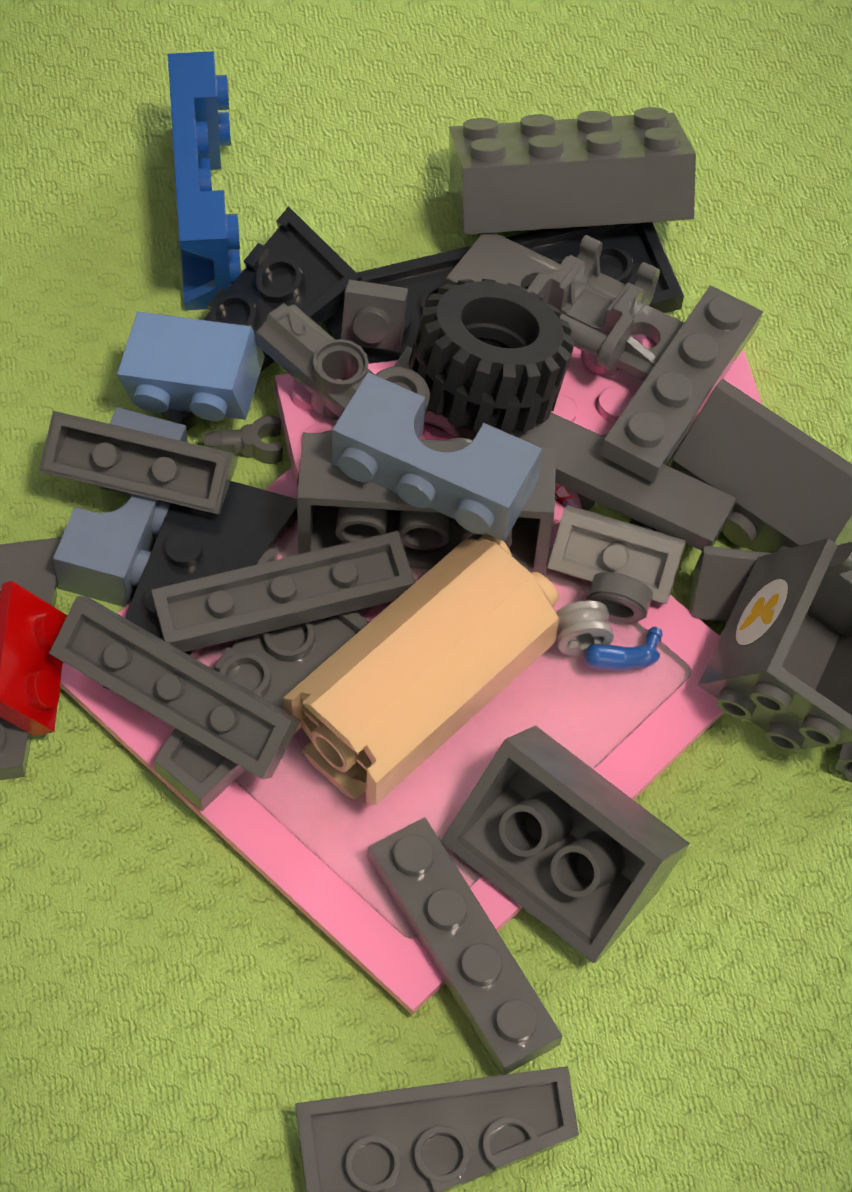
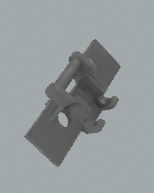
[445,232,684,381]

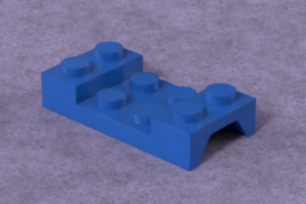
[168,51,241,311]

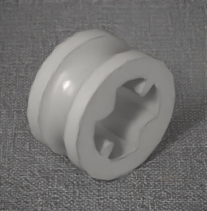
[556,600,614,656]

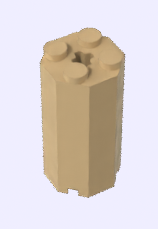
[283,533,559,806]

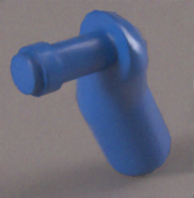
[584,627,663,671]

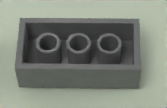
[449,107,696,234]
[297,430,556,576]

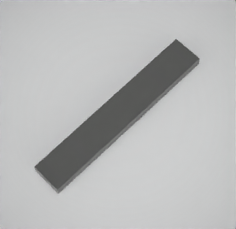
[394,346,737,551]

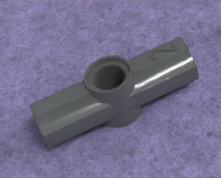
[256,303,375,420]

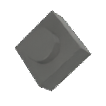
[341,279,408,351]

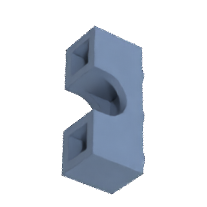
[332,372,542,541]
[53,407,188,607]

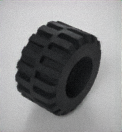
[408,279,574,434]

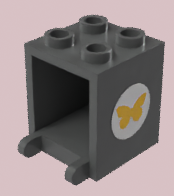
[698,538,852,752]

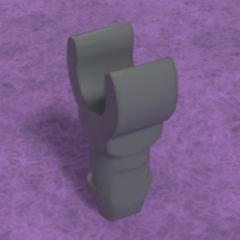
[203,416,283,464]

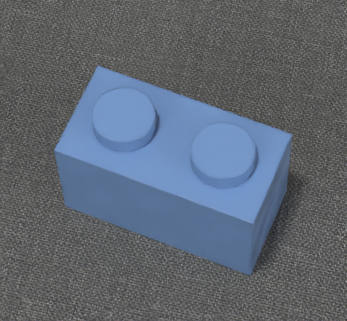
[117,312,265,421]

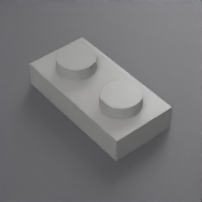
[547,505,686,604]

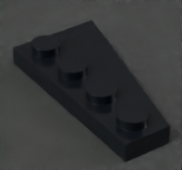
[161,206,362,431]
[103,481,298,690]

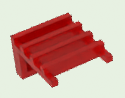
[0,581,67,736]

